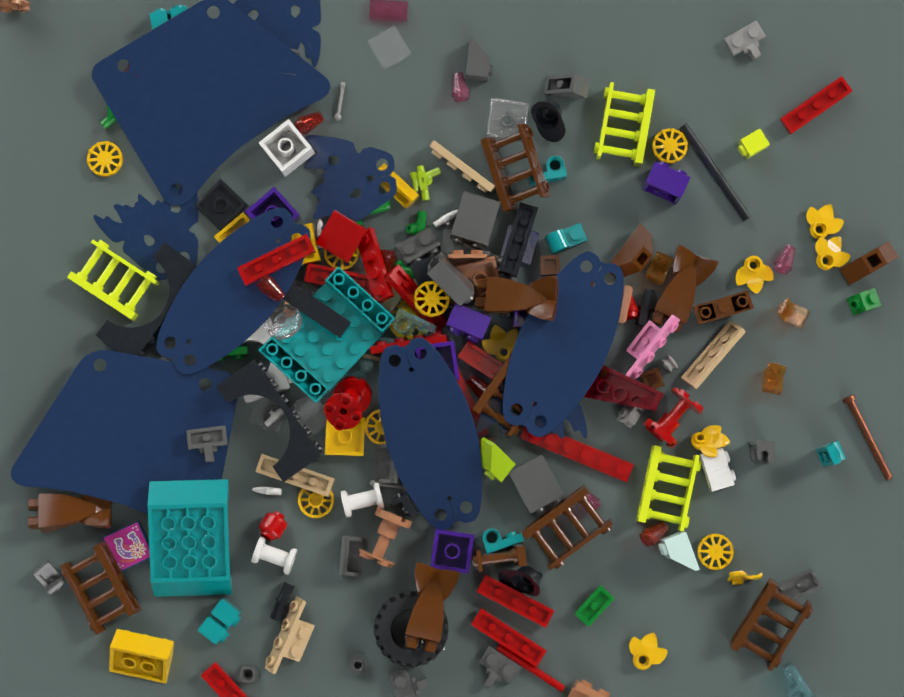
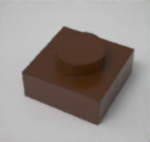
[540,255,560,276]
[640,367,666,389]

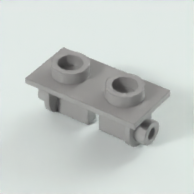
[616,405,644,428]

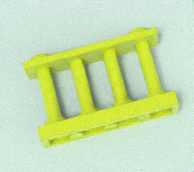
[593,82,655,167]
[67,240,160,321]
[636,445,702,531]

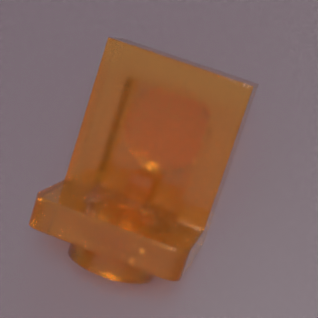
[644,251,674,286]
[778,298,810,329]
[761,363,787,395]

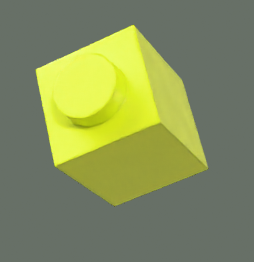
[737,128,770,159]

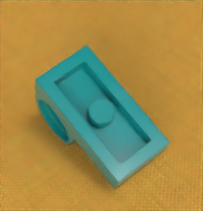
[527,156,567,186]
[545,223,587,255]
[815,440,846,467]
[482,528,524,554]

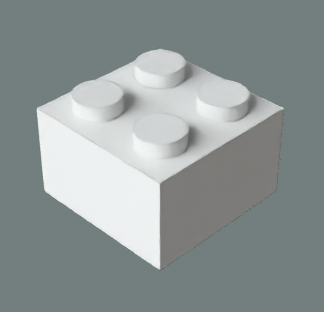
[259,119,315,177]

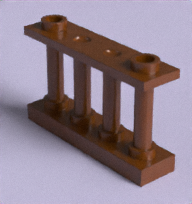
[481,123,551,212]
[470,350,535,437]
[522,484,613,570]
[60,542,142,635]
[472,543,527,572]
[729,578,813,672]

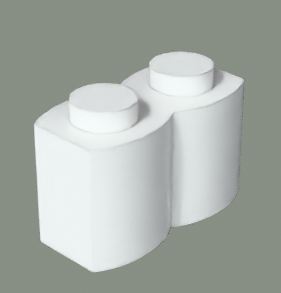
[699,448,736,492]

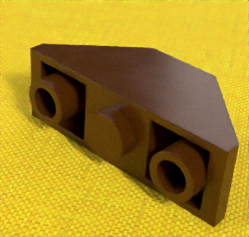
[610,224,653,279]
[839,241,899,285]
[693,290,754,325]

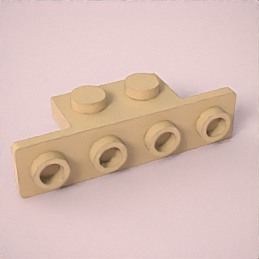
[265,596,315,674]

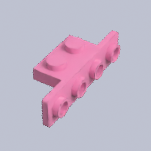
[626,315,680,379]

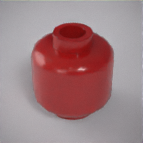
[258,511,287,541]

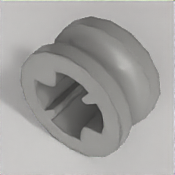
[660,354,678,374]

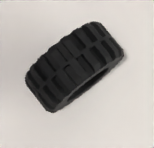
[374,591,448,668]

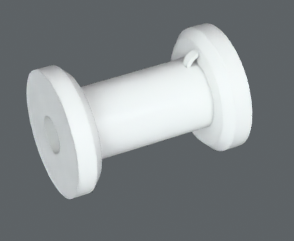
[341,483,385,518]
[251,537,298,575]

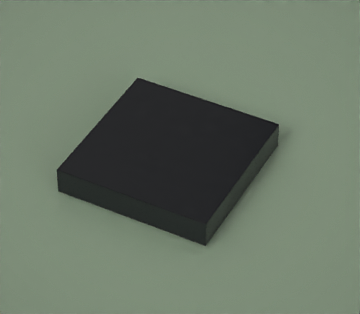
[194,179,248,231]

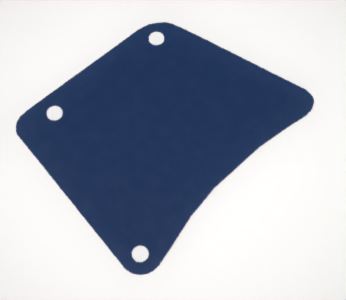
[91,0,330,206]
[11,350,237,514]

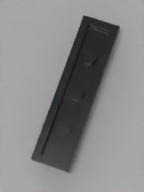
[498,202,538,278]

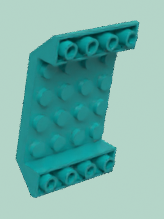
[258,266,395,403]
[148,479,233,597]

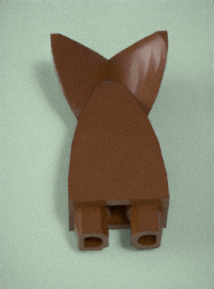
[652,244,719,333]
[475,276,559,321]
[28,493,112,533]
[405,562,460,653]

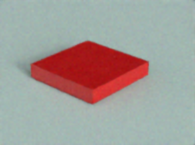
[316,210,368,263]

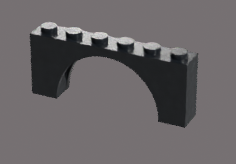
[96,242,197,357]
[216,359,323,483]

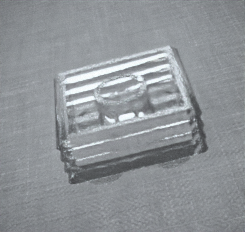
[486,98,529,142]

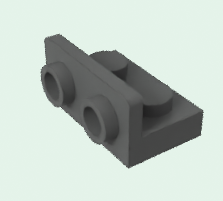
[396,227,440,266]

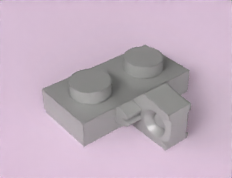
[723,20,766,61]

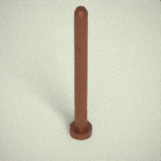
[842,394,892,481]

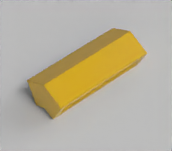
[372,163,419,209]

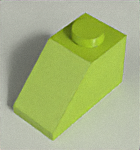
[481,437,516,482]

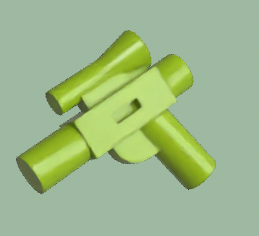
[410,165,441,201]

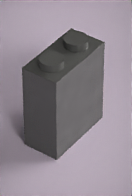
[450,191,501,250]
[427,252,474,306]
[508,455,564,515]

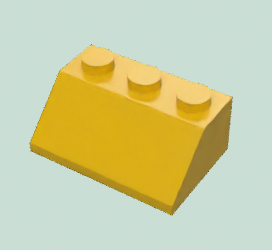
[109,629,174,684]

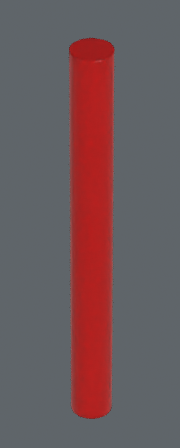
[496,644,565,693]

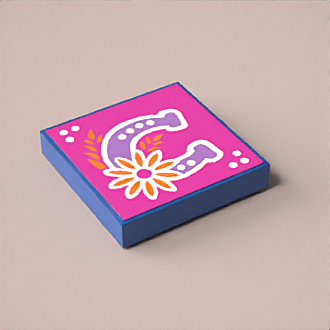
[103,521,150,571]

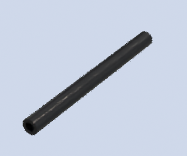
[679,123,751,222]

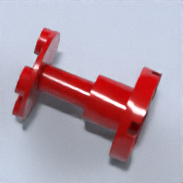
[323,376,373,431]
[643,387,704,449]

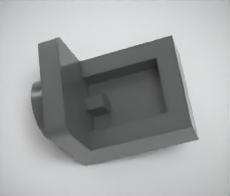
[33,560,65,595]

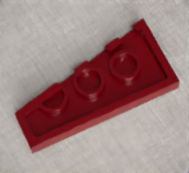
[584,365,664,411]

